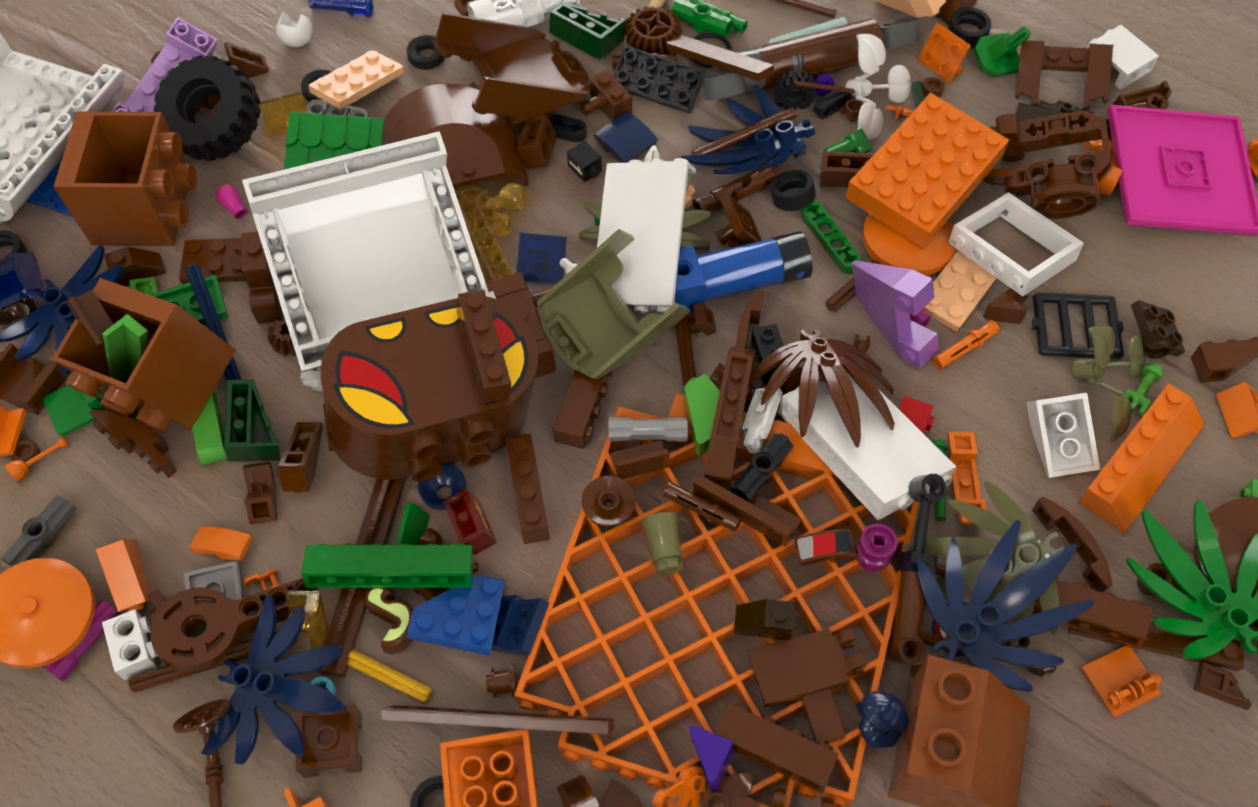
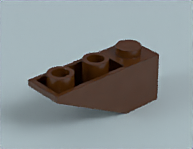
[1190,337,1258,383]

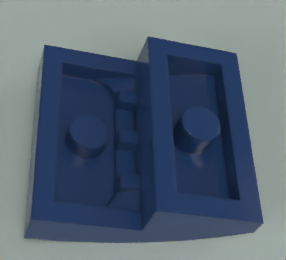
[593,111,658,163]
[491,595,549,655]

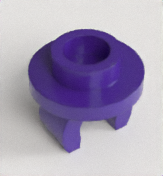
[813,74,834,96]

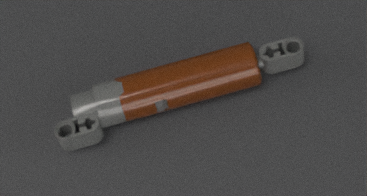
[702,17,919,100]

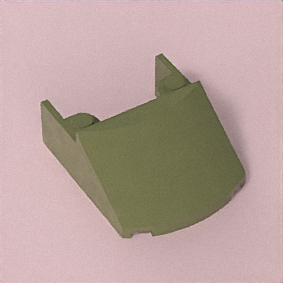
[537,229,690,379]

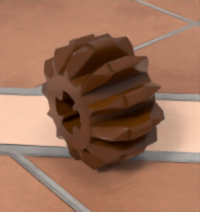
[268,315,296,357]

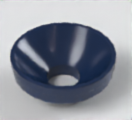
[418,464,466,510]

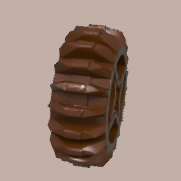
[625,6,682,54]

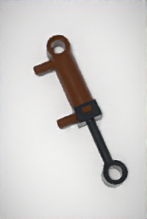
[887,474,946,664]

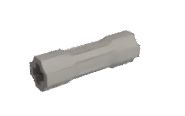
[609,417,688,441]

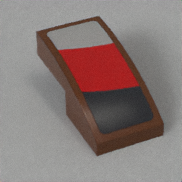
[794,528,857,566]

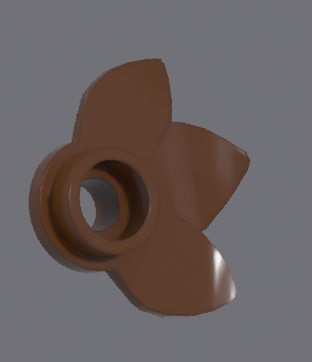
[703,773,760,807]

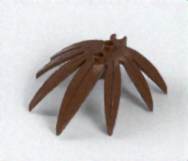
[749,329,895,448]

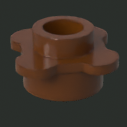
[840,99,863,122]

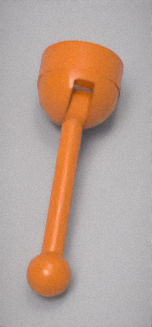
[4,438,68,483]

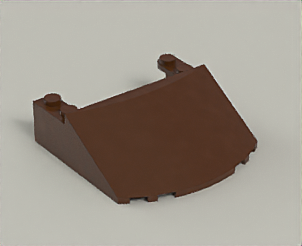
[433,12,590,125]

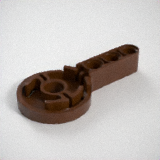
[150,578,322,671]

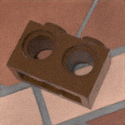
[517,115,557,169]

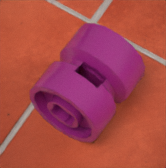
[856,524,898,572]

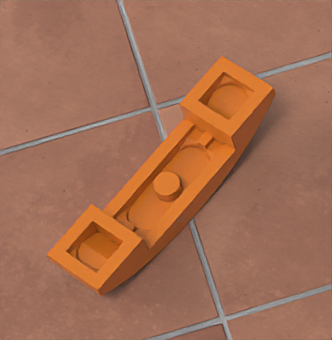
[947,432,987,525]

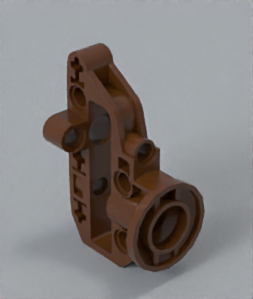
[983,111,1112,219]

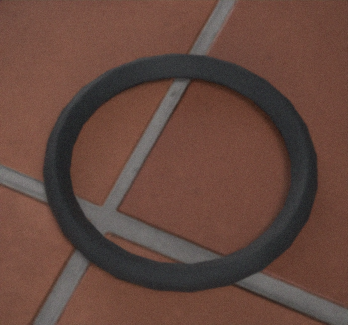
[690,33,732,68]

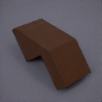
[243,461,277,524]

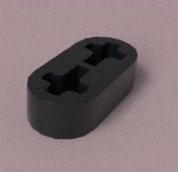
[813,90,852,119]
[548,115,587,142]

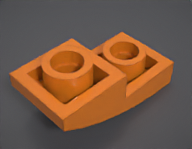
[189,526,253,560]

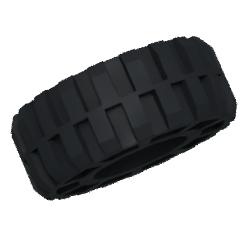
[154,55,261,161]

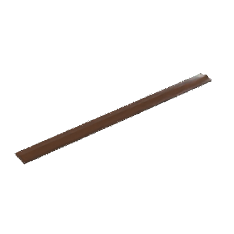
[794,81,855,93]

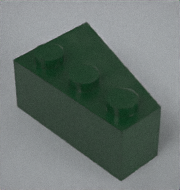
[549,2,627,60]
[224,379,281,462]

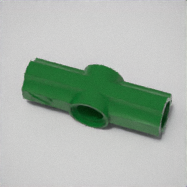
[671,0,734,38]

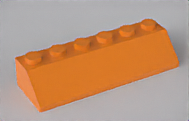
[1078,383,1205,533]

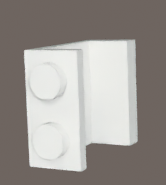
[1086,25,1159,90]

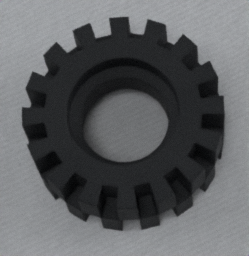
[775,70,815,110]

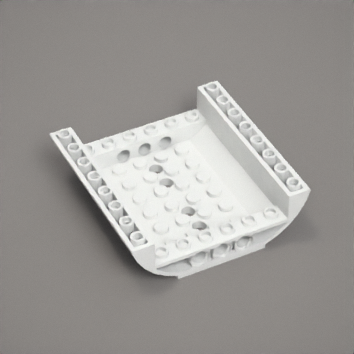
[0,33,124,224]

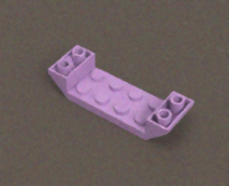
[111,17,218,112]

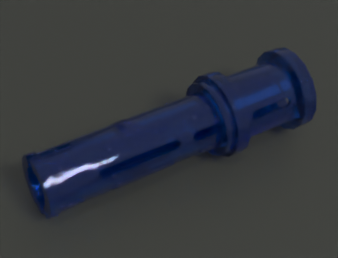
[309,0,374,18]

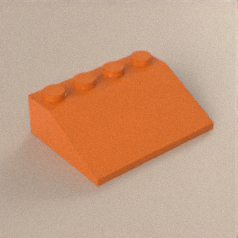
[440,729,540,807]

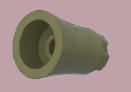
[640,512,683,575]

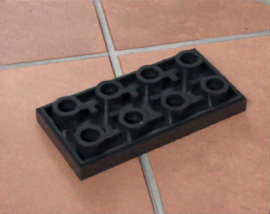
[613,45,706,114]

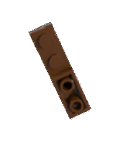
[89,409,177,478]

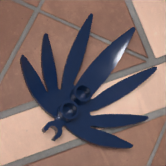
[681,85,815,175]
[0,244,124,376]
[917,520,1095,692]
[201,595,346,765]

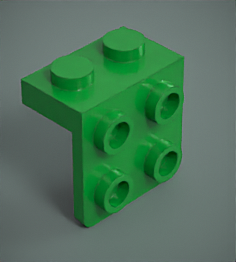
[43,385,107,436]

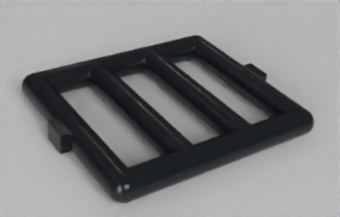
[1032,293,1124,359]

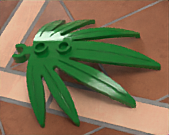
[1126,499,1258,660]

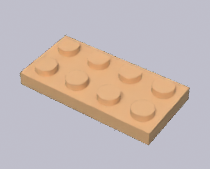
[309,50,404,110]
[923,251,997,332]

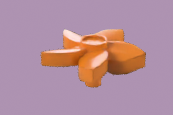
[886,104,913,119]

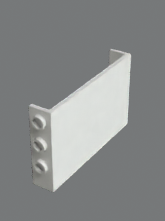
[597,158,696,314]
[778,373,956,520]

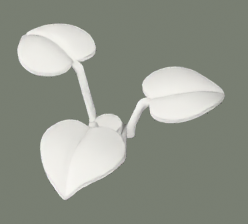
[845,34,911,141]

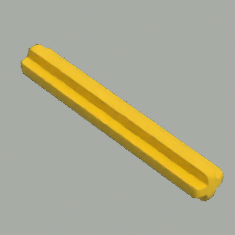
[336,649,432,703]

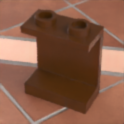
[0,343,68,415]

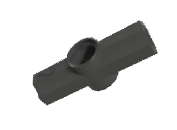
[1,495,77,567]

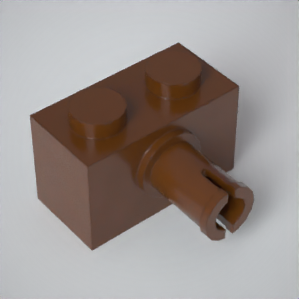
[579,69,632,121]

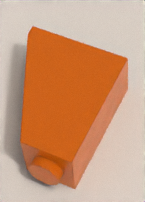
[96,539,151,612]

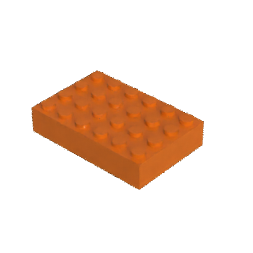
[845,92,1009,249]

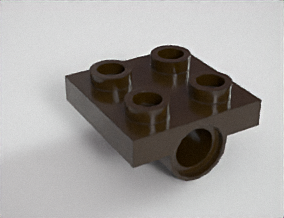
[1131,300,1185,359]

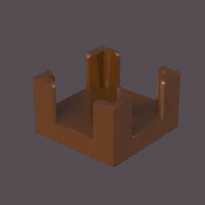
[296,705,362,778]

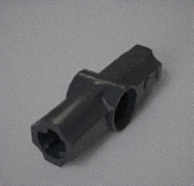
[730,433,794,503]

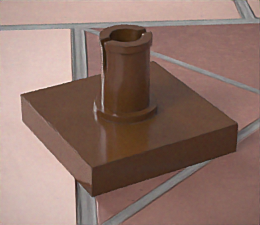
[715,194,762,245]

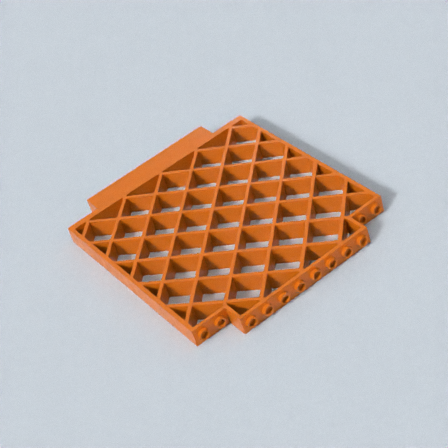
[514,394,919,807]

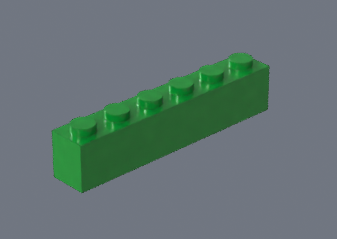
[301,543,474,588]

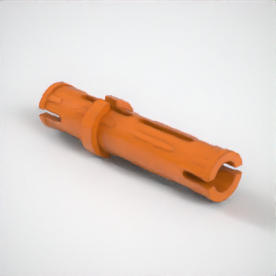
[932,320,1000,370]

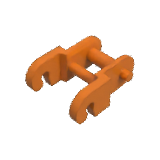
[243,570,283,591]

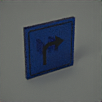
[516,233,567,284]

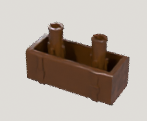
[487,272,556,378]

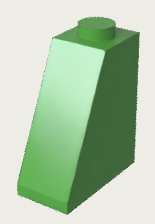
[684,374,743,457]

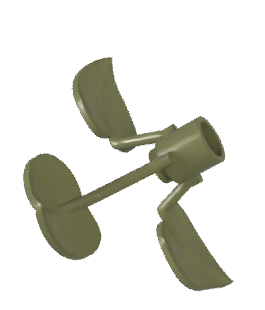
[1073,325,1145,441]

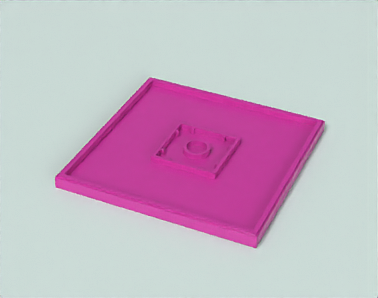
[1107,105,1258,236]

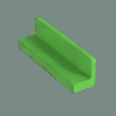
[102,314,149,382]

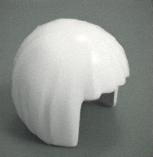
[276,12,313,48]

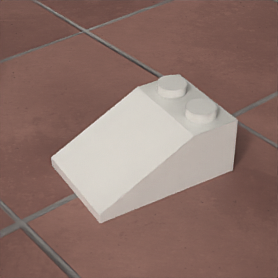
[1026,393,1100,478]

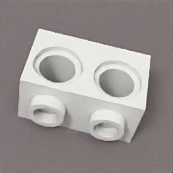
[102,609,158,680]

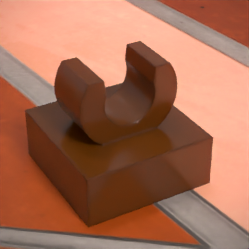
[687,302,716,335]

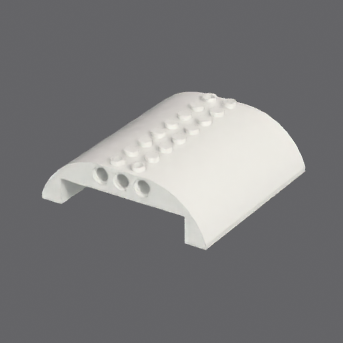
[242,131,496,372]

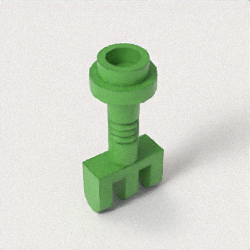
[1124,363,1163,417]

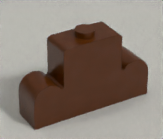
[241,231,282,324]

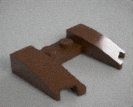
[1015,40,1113,110]

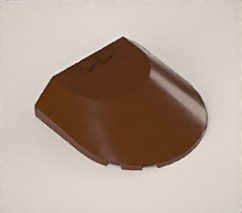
[383,84,529,189]

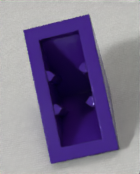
[689,725,735,792]

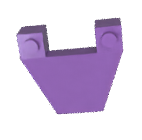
[852,261,939,368]

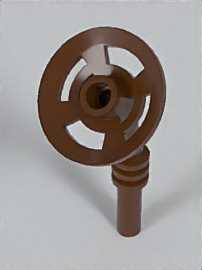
[173,699,231,807]

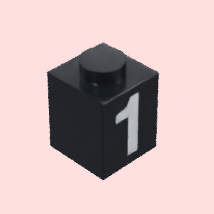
[567,140,602,182]

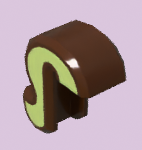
[364,588,413,654]

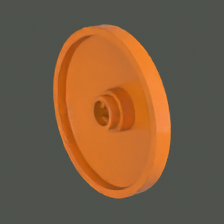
[862,214,956,276]
[0,558,95,669]

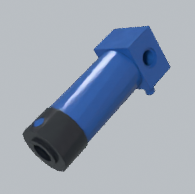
[674,231,813,315]

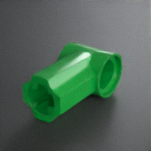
[824,129,872,153]

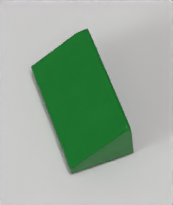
[395,502,430,545]

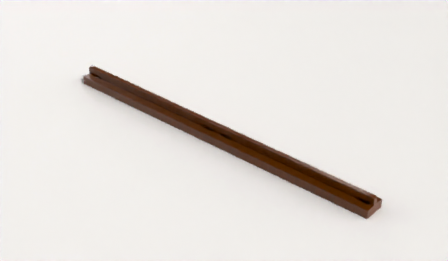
[317,477,407,678]

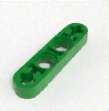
[801,201,861,274]

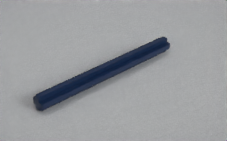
[186,264,242,380]

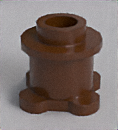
[486,664,516,697]

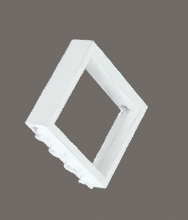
[948,192,1084,297]

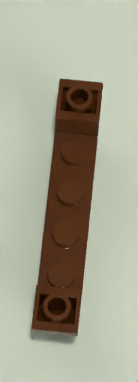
[705,346,756,482]

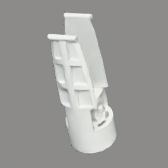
[467,0,581,27]

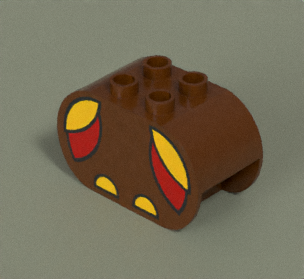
[321,296,538,482]

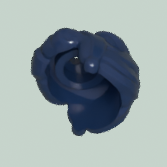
[856,691,909,749]

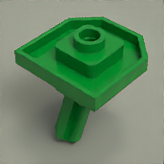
[973,27,1031,77]

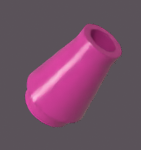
[216,184,247,219]

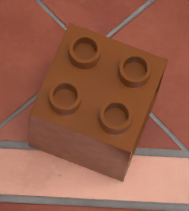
[54,111,197,246]
[51,278,236,433]

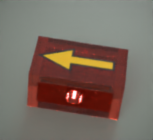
[443,489,497,556]

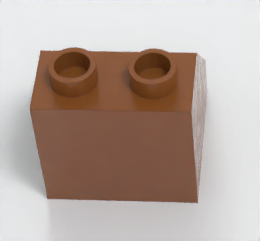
[888,655,1031,807]

